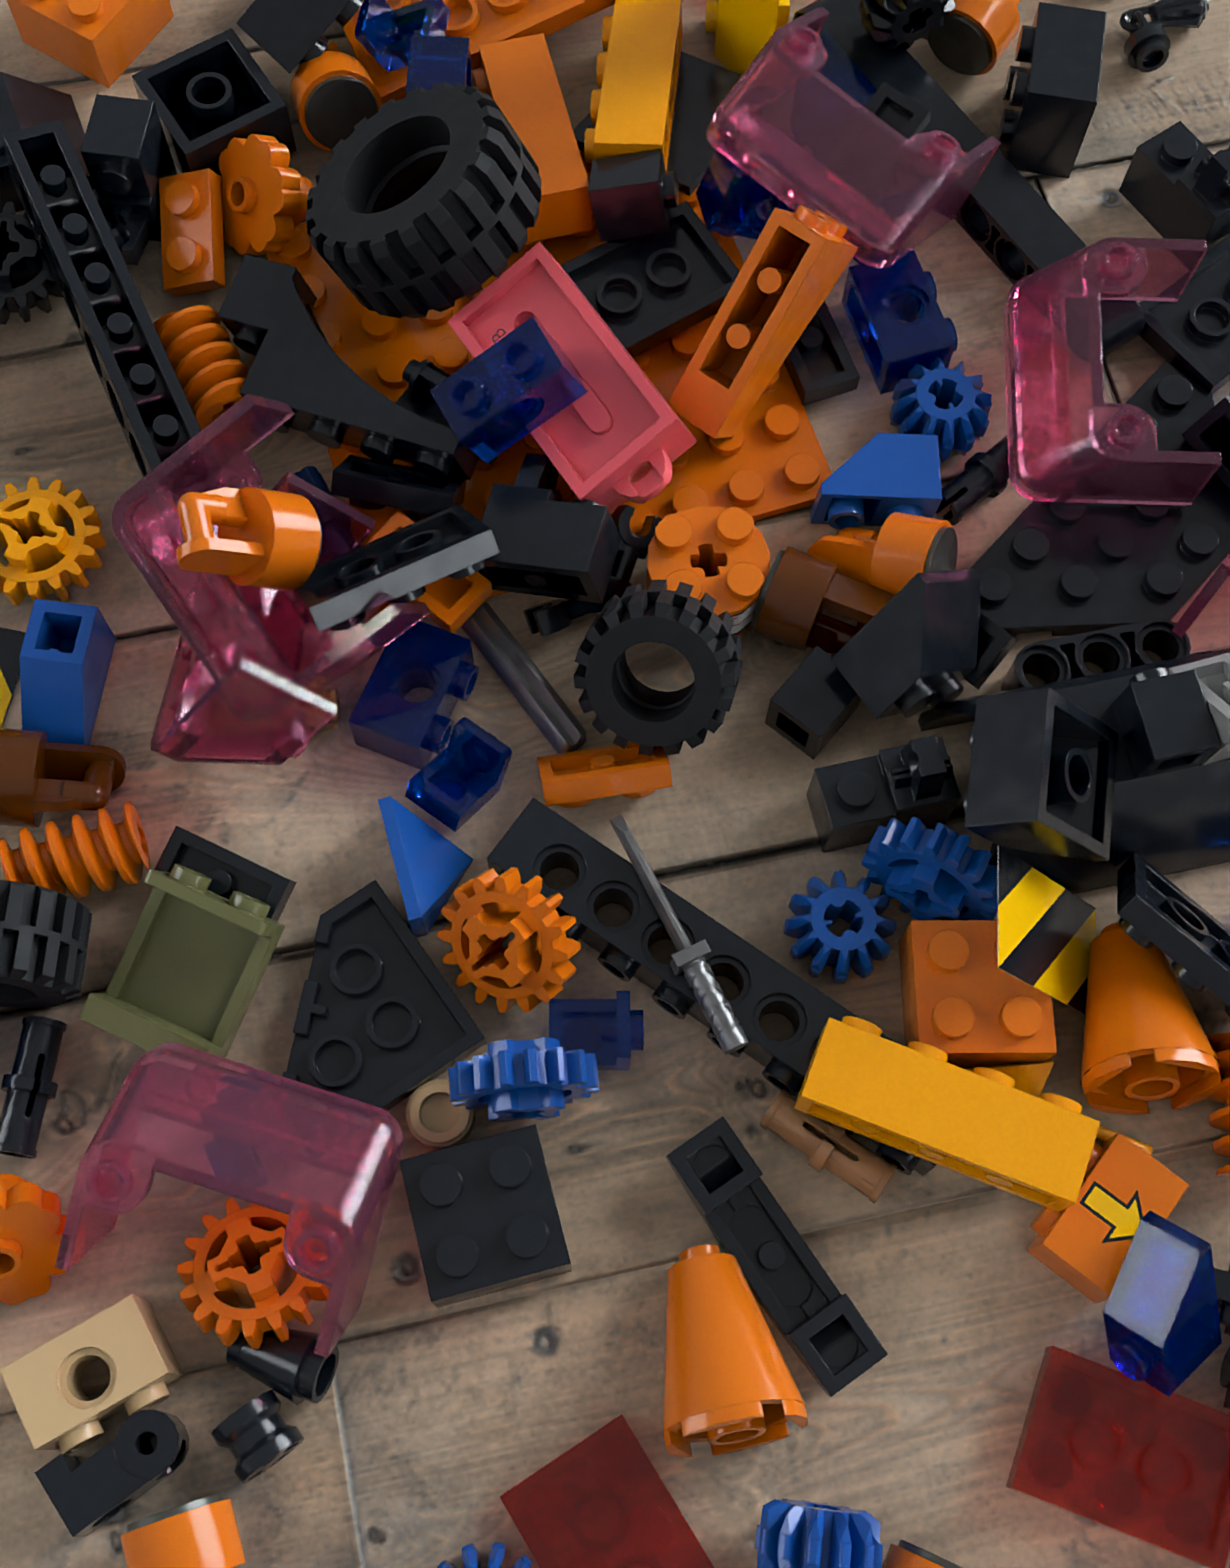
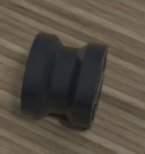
[211,1390,304,1484]

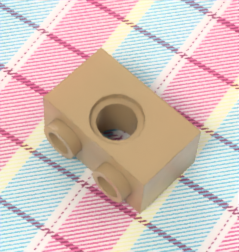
[0,1294,184,1455]

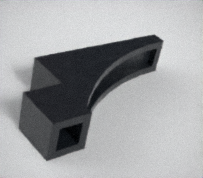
[217,255,479,481]

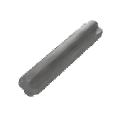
[461,602,586,754]

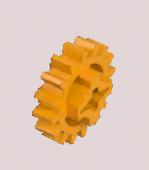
[0,477,107,606]

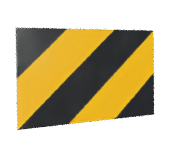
[998,845,1096,1015]

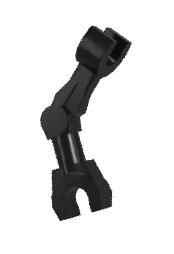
[524,505,662,636]

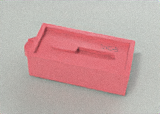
[447,242,698,513]

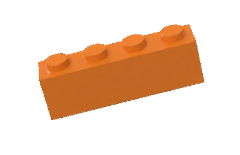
[472,33,593,243]

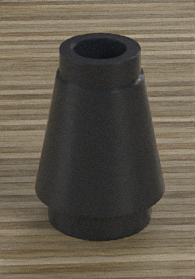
[226,1329,339,1405]

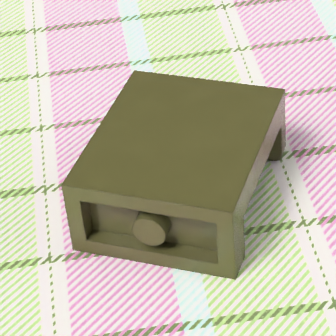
[78,864,285,1075]

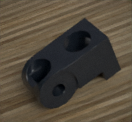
[35,1410,189,1537]

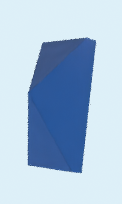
[378,796,473,938]

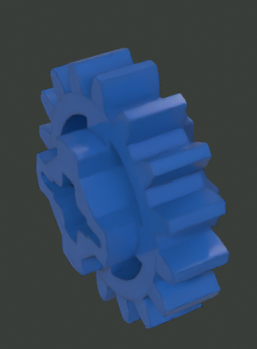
[861,817,998,920]
[448,1037,599,1122]

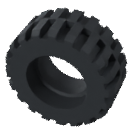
[306,83,541,319]

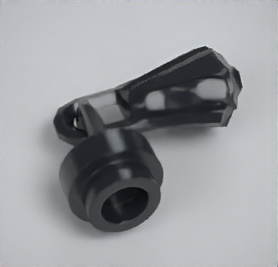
[1119,0,1209,72]

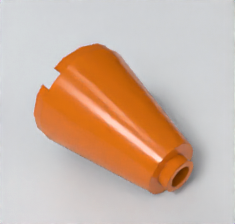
[1080,922,1222,1115]
[663,1244,808,1457]

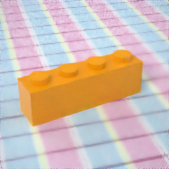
[584,0,683,172]
[794,1016,1101,1212]

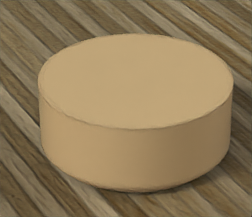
[406,1079,475,1150]

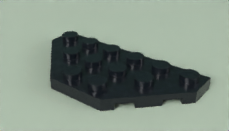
[970,361,1230,638]

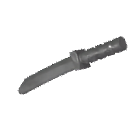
[610,814,749,1055]

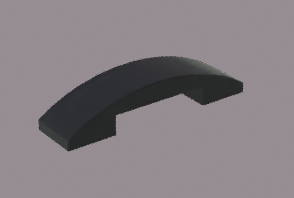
[666,1116,888,1397]

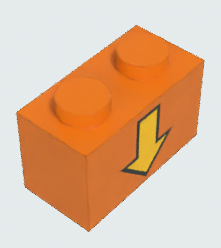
[1027,1133,1189,1303]

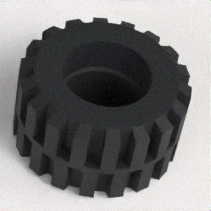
[574,580,743,756]
[0,880,92,1008]

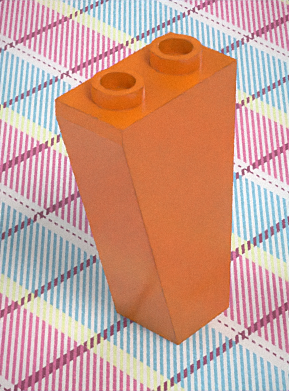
[668,205,859,439]

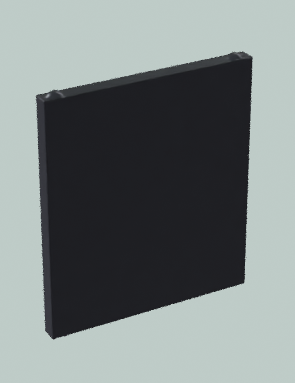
[573,52,776,196]

